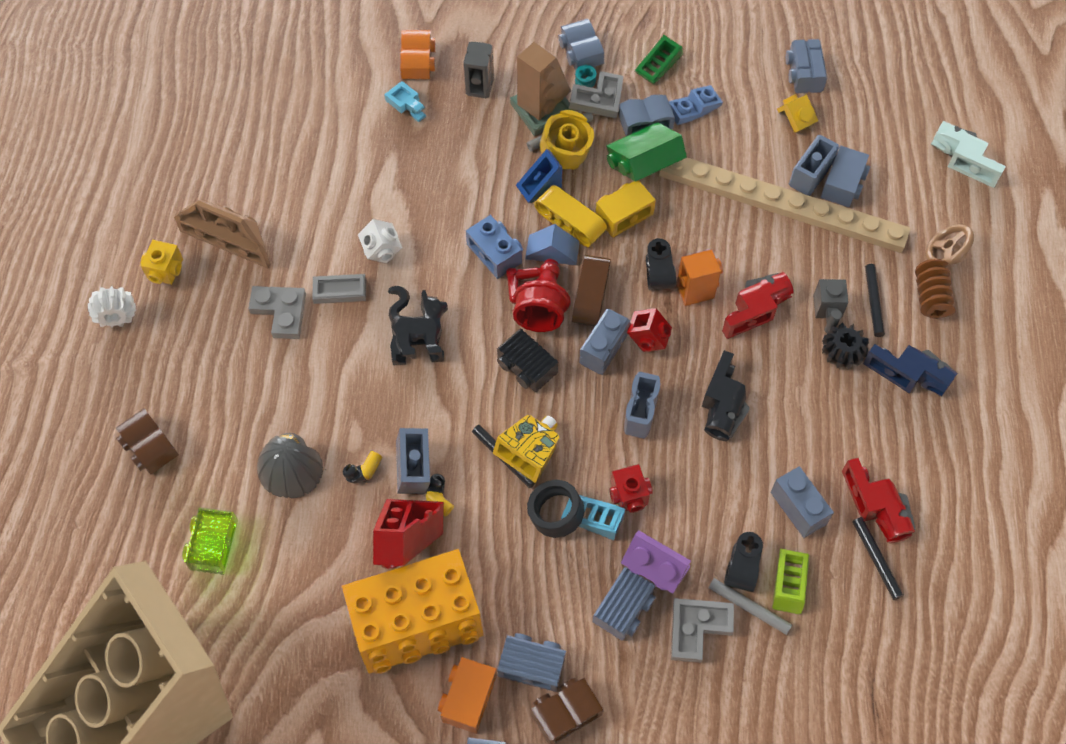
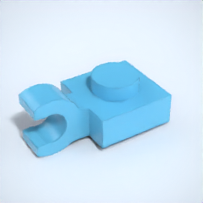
[384,81,426,122]

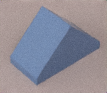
[525,224,580,265]

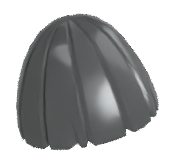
[257,433,323,498]

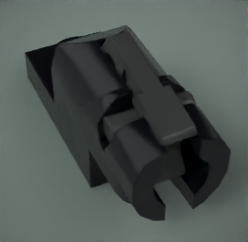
[702,350,750,441]

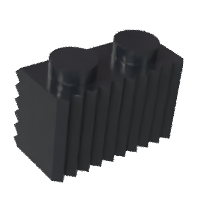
[497,328,559,393]

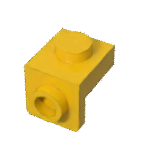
[777,94,819,133]

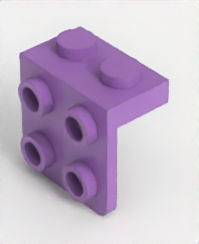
[621,530,691,594]

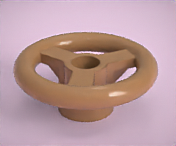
[925,224,974,266]

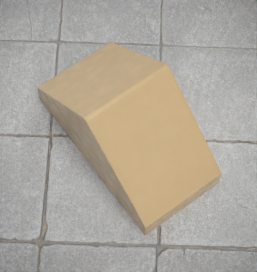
[0,561,233,744]

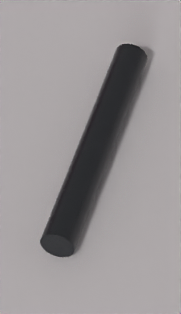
[865,264,885,337]
[472,425,537,489]
[852,517,904,600]

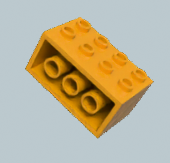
[342,549,484,674]

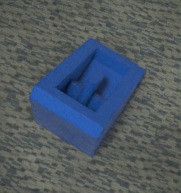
[516,149,562,203]

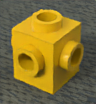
[140,240,183,285]

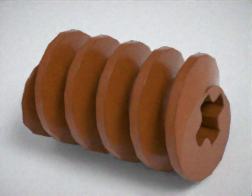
[915,259,956,319]

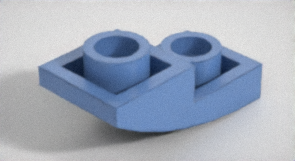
[669,85,723,125]

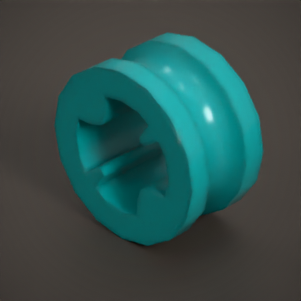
[575,65,597,88]

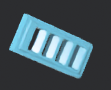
[561,495,625,540]

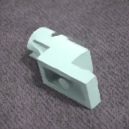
[931,121,1006,188]

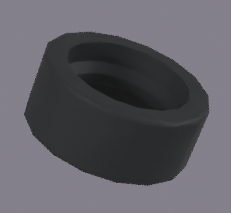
[527,479,585,538]

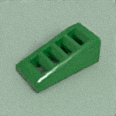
[635,35,683,85]

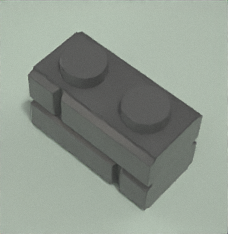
[463,41,494,98]

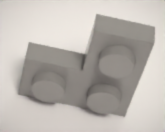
[569,71,624,118]
[249,286,306,339]
[671,598,734,663]

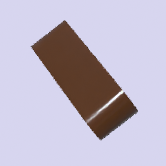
[572,255,611,326]

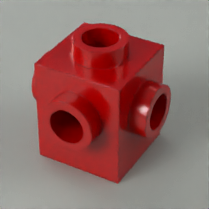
[627,308,672,352]
[609,464,653,513]

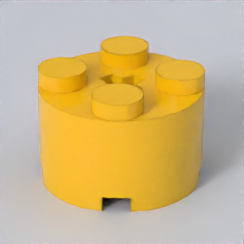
[540,110,594,170]

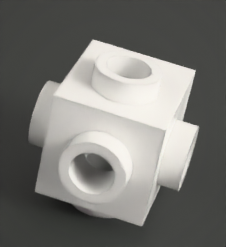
[358,219,402,263]

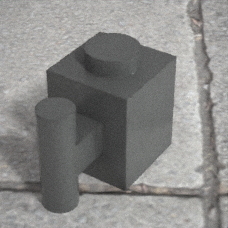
[813,279,849,334]

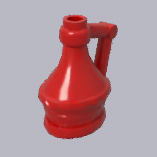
[506,259,571,332]

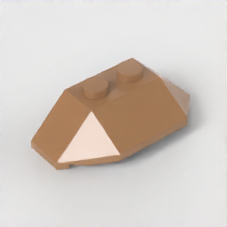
[174,200,270,269]

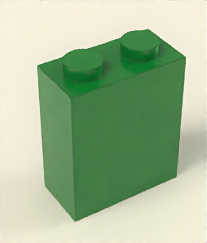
[606,122,687,182]

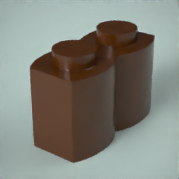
[116,409,179,475]
[531,678,604,744]

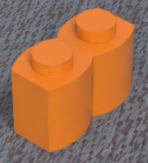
[400,30,436,79]

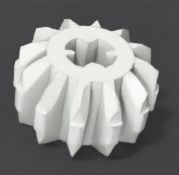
[88,286,136,328]

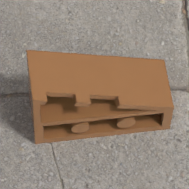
[517,42,571,120]

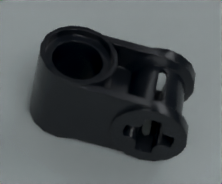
[645,238,676,290]
[724,532,763,593]

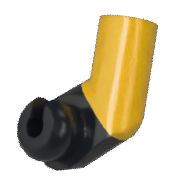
[343,451,383,484]
[426,474,454,517]

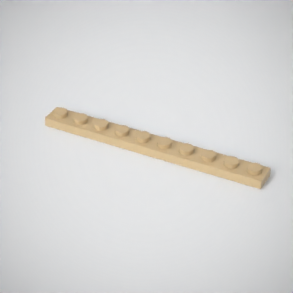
[659,158,910,253]

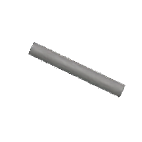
[709,578,792,635]

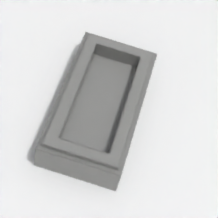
[312,274,366,304]

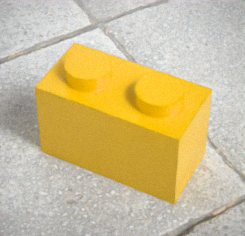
[595,180,656,238]

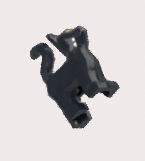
[388,286,448,365]

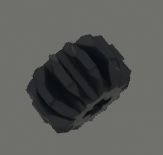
[822,322,869,370]

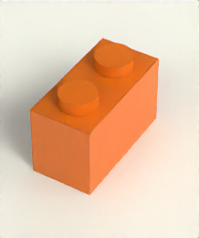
[676,249,723,306]
[438,657,497,734]

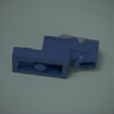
[863,344,958,397]

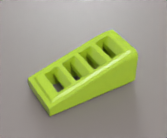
[772,549,809,614]

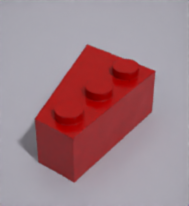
[373,499,444,569]

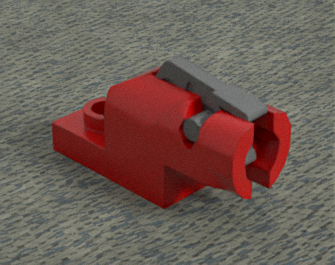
[722,272,794,339]
[842,458,916,543]

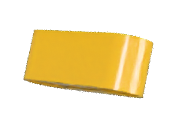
[534,185,607,247]

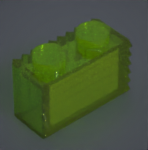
[182,507,238,575]

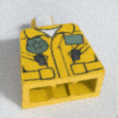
[493,415,560,483]

